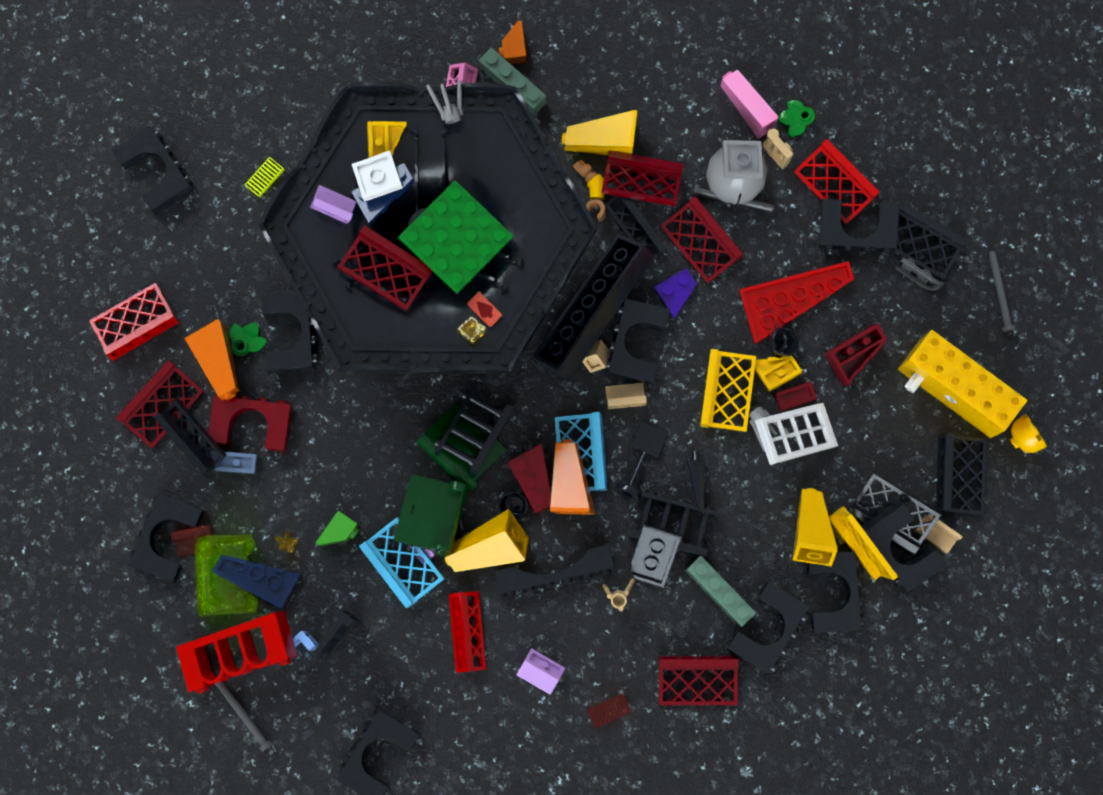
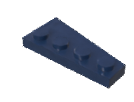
[212,554,301,609]

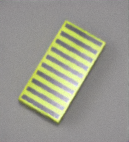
[245,157,284,198]

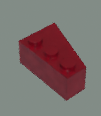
[824,323,888,386]
[507,444,551,515]

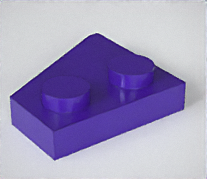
[654,268,697,319]

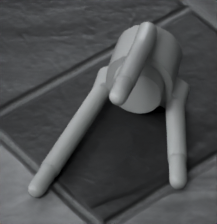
[426,80,463,124]
[749,406,793,452]

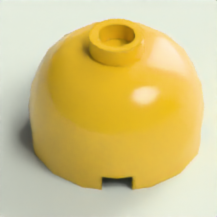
[1010,414,1047,453]

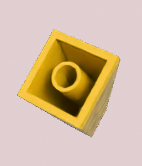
[561,110,637,156]
[792,488,837,567]
[445,509,529,572]

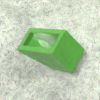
[316,511,359,546]

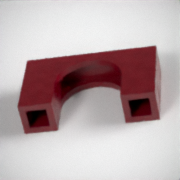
[208,396,293,453]

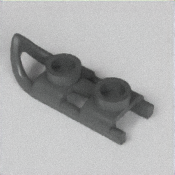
[895,257,944,291]

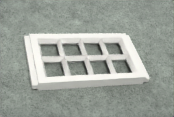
[755,403,838,465]

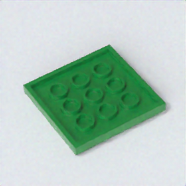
[398,181,514,294]

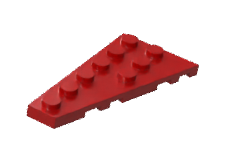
[739,261,854,345]

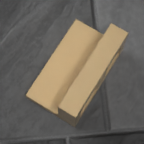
[605,383,647,409]
[914,514,963,554]

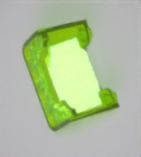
[195,534,258,617]

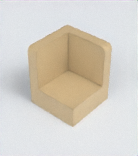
[582,339,611,373]

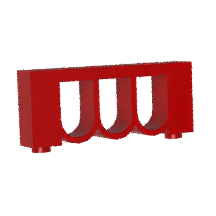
[176,611,298,694]

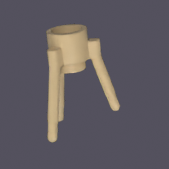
[603,578,636,611]

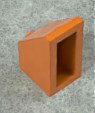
[499,21,526,64]

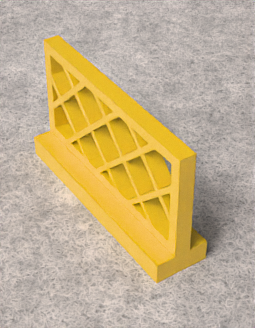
[700,349,756,432]
[829,506,898,580]

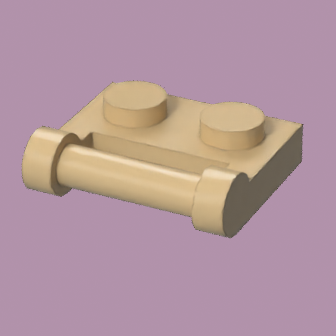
[763,128,794,169]

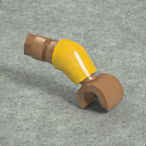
[573,160,607,221]

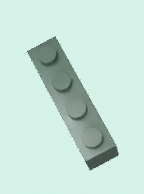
[479,47,546,116]
[685,556,756,627]

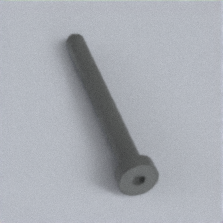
[692,184,774,212]
[988,251,1016,333]
[215,682,273,752]

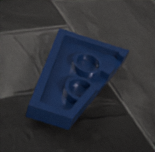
[351,163,415,226]

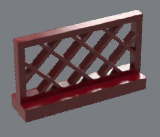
[601,151,683,206]
[660,196,743,284]
[338,225,432,311]
[116,360,204,449]
[658,656,739,705]

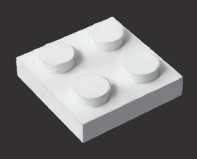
[352,151,403,202]

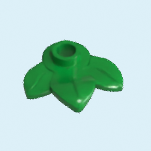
[778,100,815,137]
[229,322,266,356]

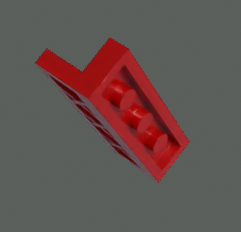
[449,591,486,673]

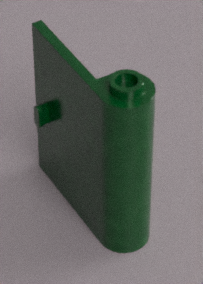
[417,403,507,491]
[393,474,468,557]

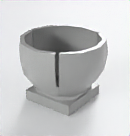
[706,140,767,204]

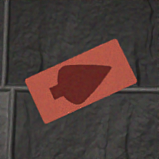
[467,292,502,327]

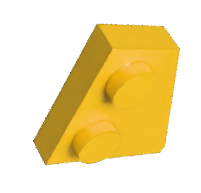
[367,121,407,158]
[750,355,802,392]

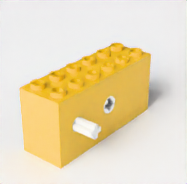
[898,330,1028,438]

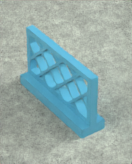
[555,412,608,491]
[359,517,445,608]

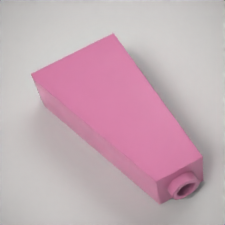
[720,70,779,139]

